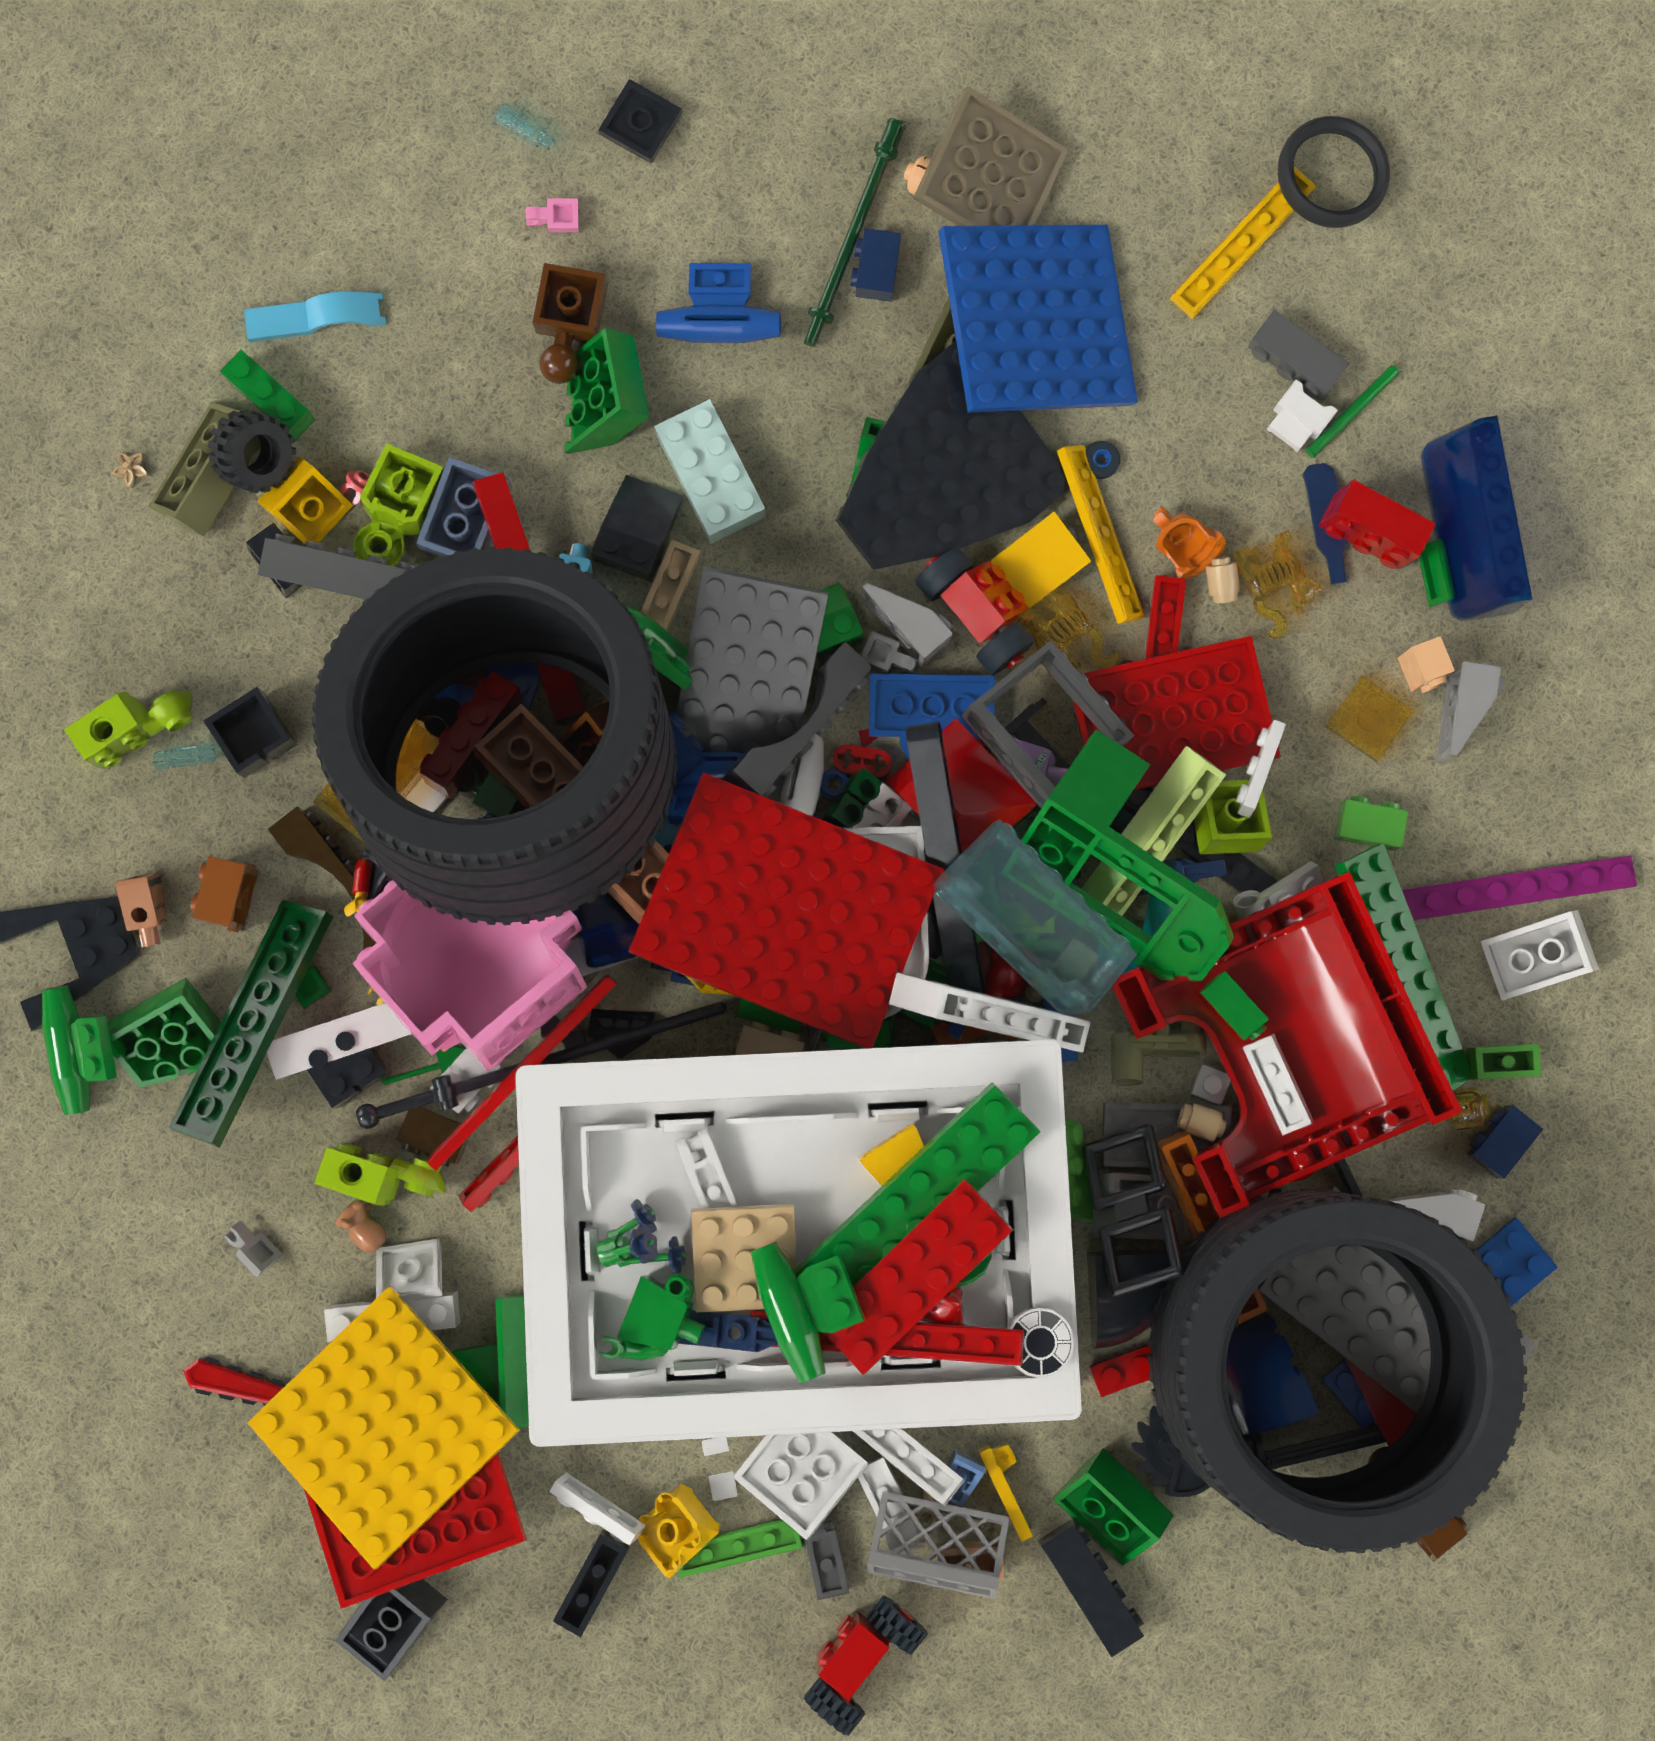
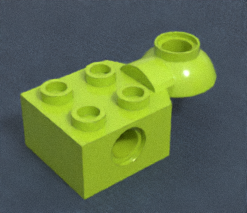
[353,443,444,566]
[64,690,193,769]
[314,1142,446,1206]

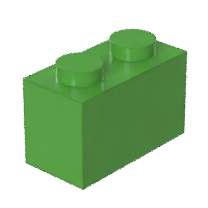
[1334,796,1408,851]
[1466,1044,1542,1080]

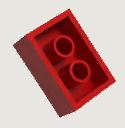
[1318,479,1436,569]

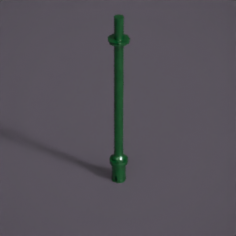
[804,118,906,347]

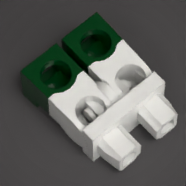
[822,767,920,829]

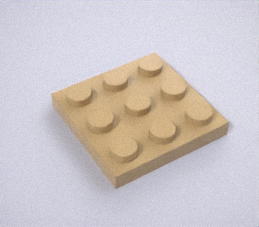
[691,1204,797,1312]

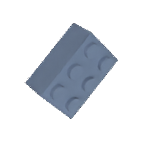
[416,457,512,557]

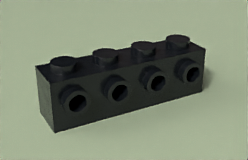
[1038,1519,1144,1657]

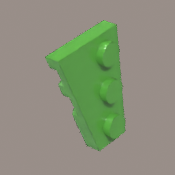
[1065,1117,1093,1224]

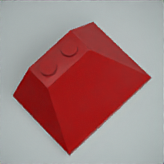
[886,718,1038,869]

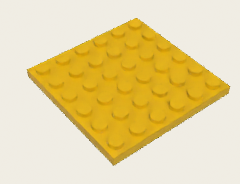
[247,1286,521,1570]

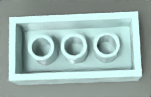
[654,399,766,544]

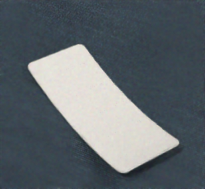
[702,1437,738,1501]

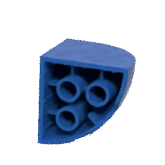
[1226,1312,1320,1435]

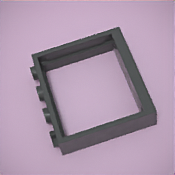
[961,641,1134,808]

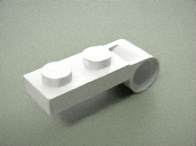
[1233,861,1323,920]
[858,1456,925,1554]

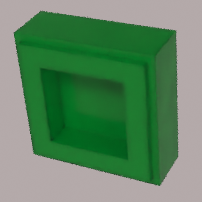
[295,965,332,1009]

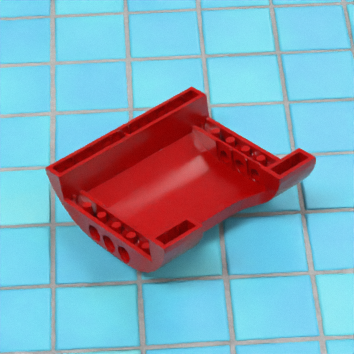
[1109,872,1463,1218]

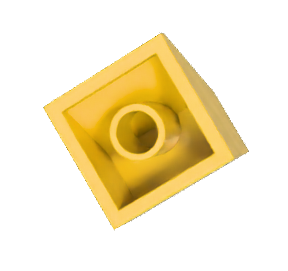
[257,456,353,545]

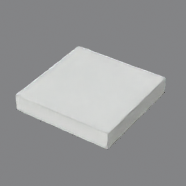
[376,1238,442,1302]

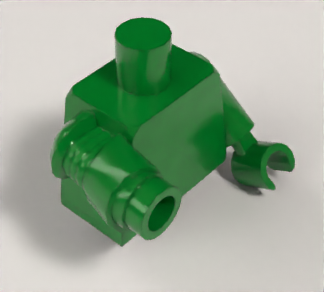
[599,1273,705,1361]

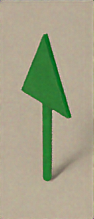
[382,1046,466,1085]

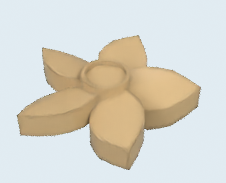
[111,452,149,488]

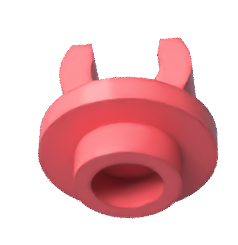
[340,470,370,505]

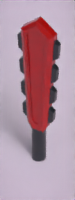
[183,1357,285,1406]

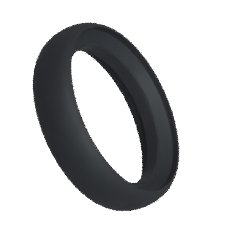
[1278,116,1390,228]

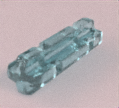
[153,744,216,770]

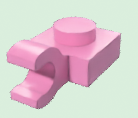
[526,198,579,232]

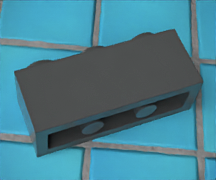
[1248,310,1350,400]

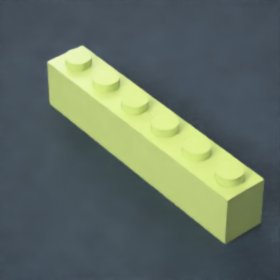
[1081,746,1226,916]

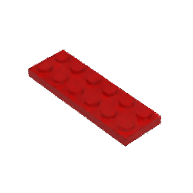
[824,1179,1014,1375]

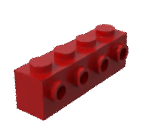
[419,671,523,800]

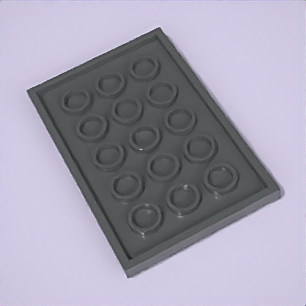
[676,566,829,753]

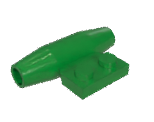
[620,601,693,690]
[42,985,117,1115]
[750,1242,865,1383]

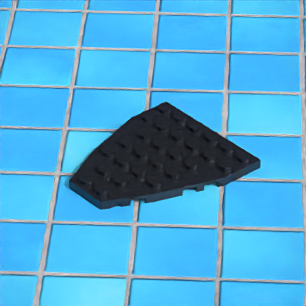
[835,340,1070,570]

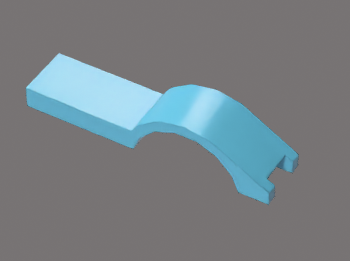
[244,291,387,343]

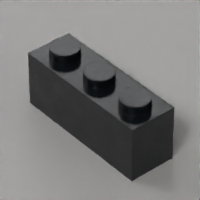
[552,1528,630,1637]

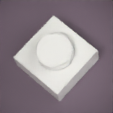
[1190,1064,1230,1105]

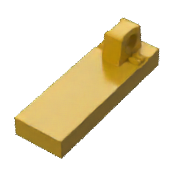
[977,1443,1033,1542]

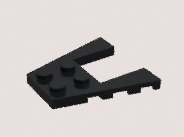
[0,897,141,1031]

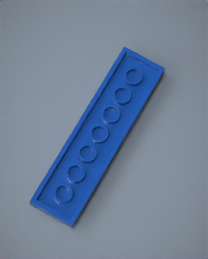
[1321,1217,1558,1428]

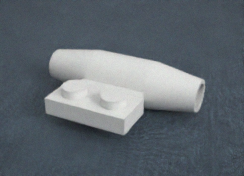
[768,734,824,816]

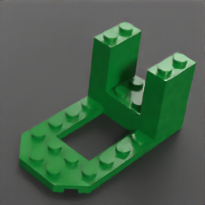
[1001,729,1234,981]

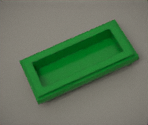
[1419,539,1455,607]

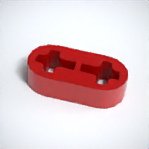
[833,745,892,778]

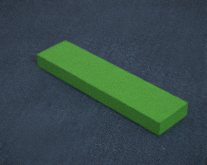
[678,1519,804,1578]

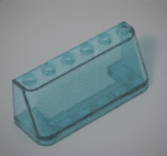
[933,820,1137,1016]

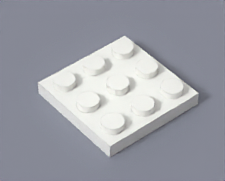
[733,1432,869,1540]

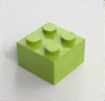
[1193,780,1272,854]

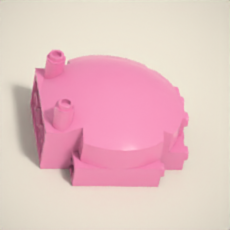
[352,880,587,1071]

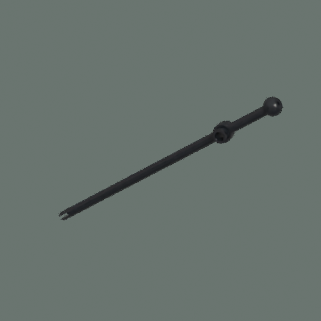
[356,1002,727,1129]

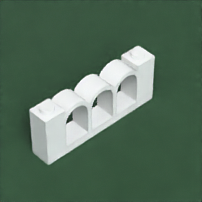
[889,973,1091,1053]

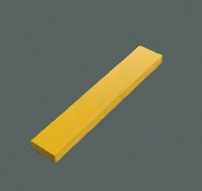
[1170,166,1316,319]
[1057,445,1145,624]

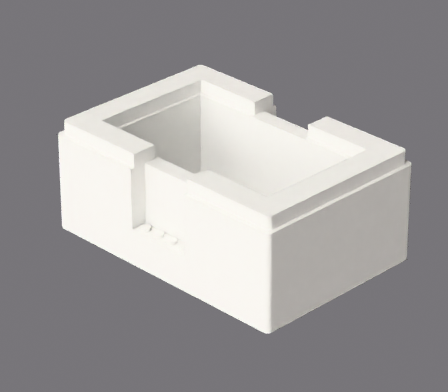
[516,1040,1082,1447]

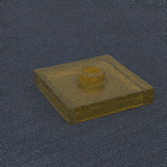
[1325,675,1413,763]

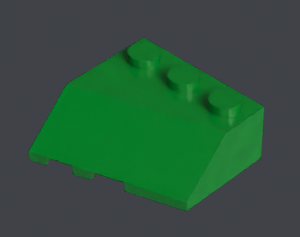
[564,328,650,454]
[107,977,221,1087]

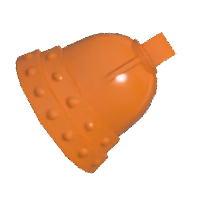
[1152,506,1226,579]

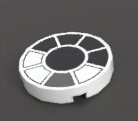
[1008,1307,1075,1378]

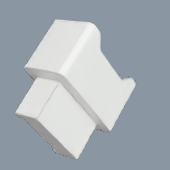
[1267,380,1338,452]

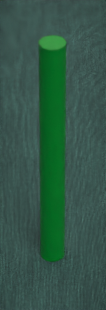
[1305,365,1400,458]

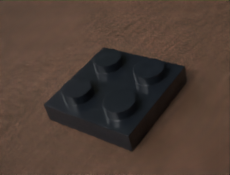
[598,79,682,164]

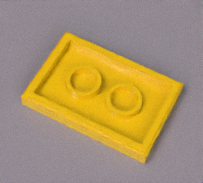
[991,512,1092,613]

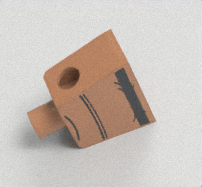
[115,872,167,947]

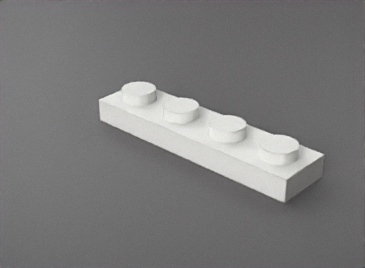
[852,1429,964,1507]

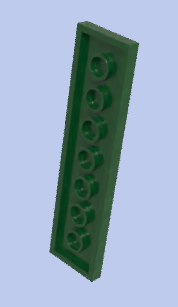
[169,900,333,1148]

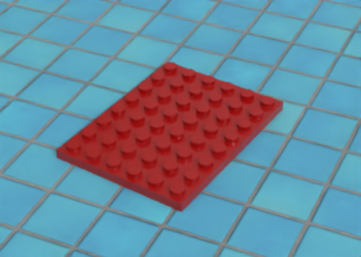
[628,772,944,1049]

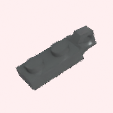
[804,1520,849,1600]

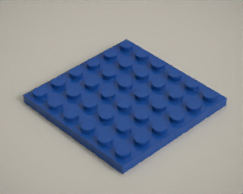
[938,225,1138,413]

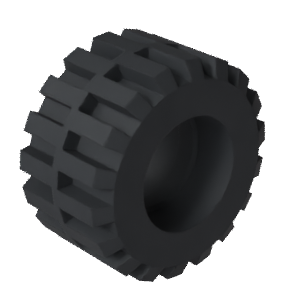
[208,409,296,493]

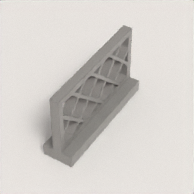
[867,1491,1010,1599]

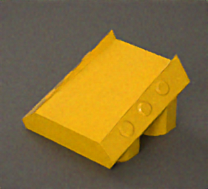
[637,1483,720,1579]

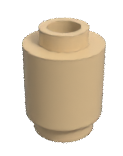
[1206,556,1240,603]
[1177,1103,1227,1142]

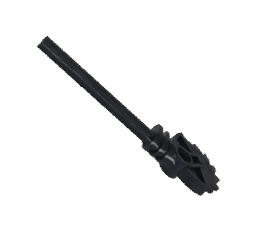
[1131,1405,1386,1497]

